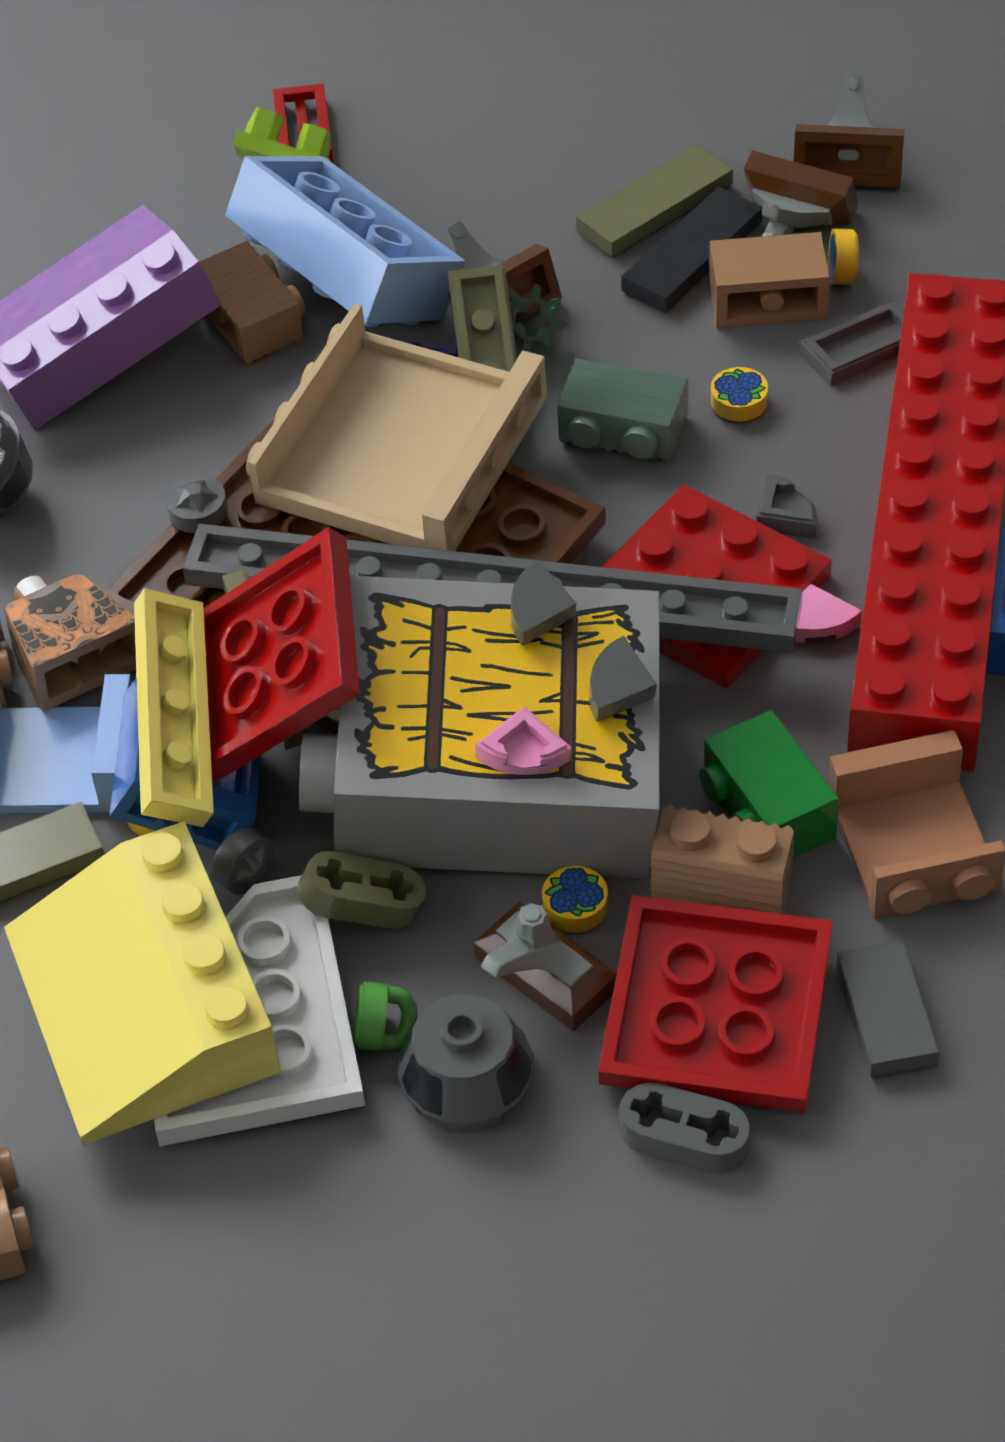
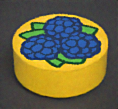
[828,229,859,285]
[710,367,768,422]
[542,866,609,933]

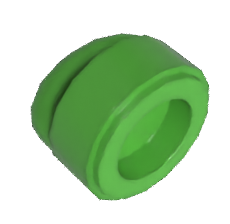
[353,981,418,1052]

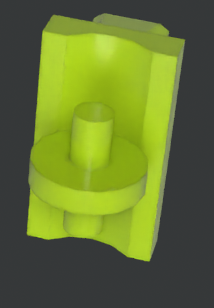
[232,107,331,161]

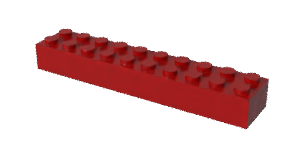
[847,273,1005,771]

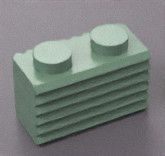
[557,358,688,463]

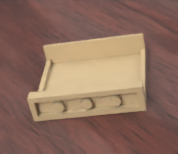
[246,303,547,551]

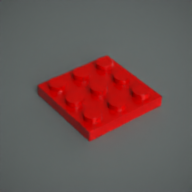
[602,484,832,689]
[204,527,360,781]
[598,895,833,1113]

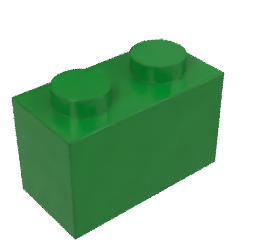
[699,710,839,858]

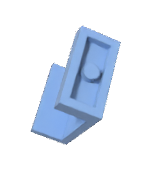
[0,674,132,814]

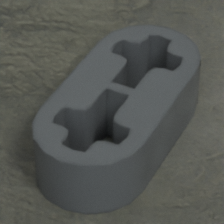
[619,1082,750,1174]

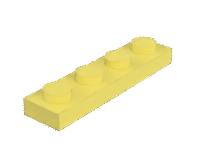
[134,588,214,827]

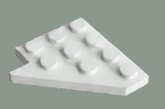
[154,875,365,1146]

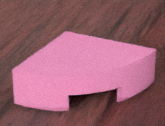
[796,584,862,643]
[475,706,572,775]

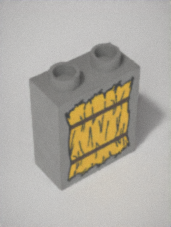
[299,576,659,879]

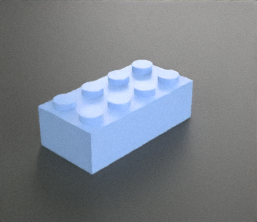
[225,156,465,328]

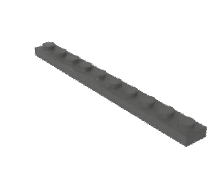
[183,524,802,653]

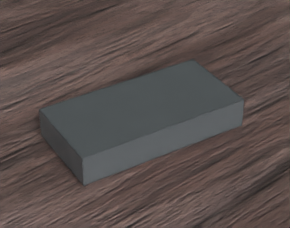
[799,301,904,386]
[836,941,939,1077]

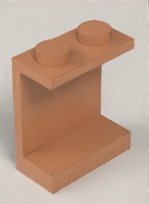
[828,730,1005,918]

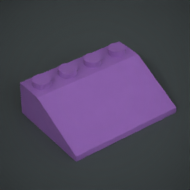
[0,205,222,431]

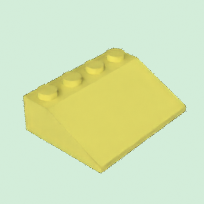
[4,821,281,1145]

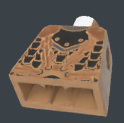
[4,574,136,712]

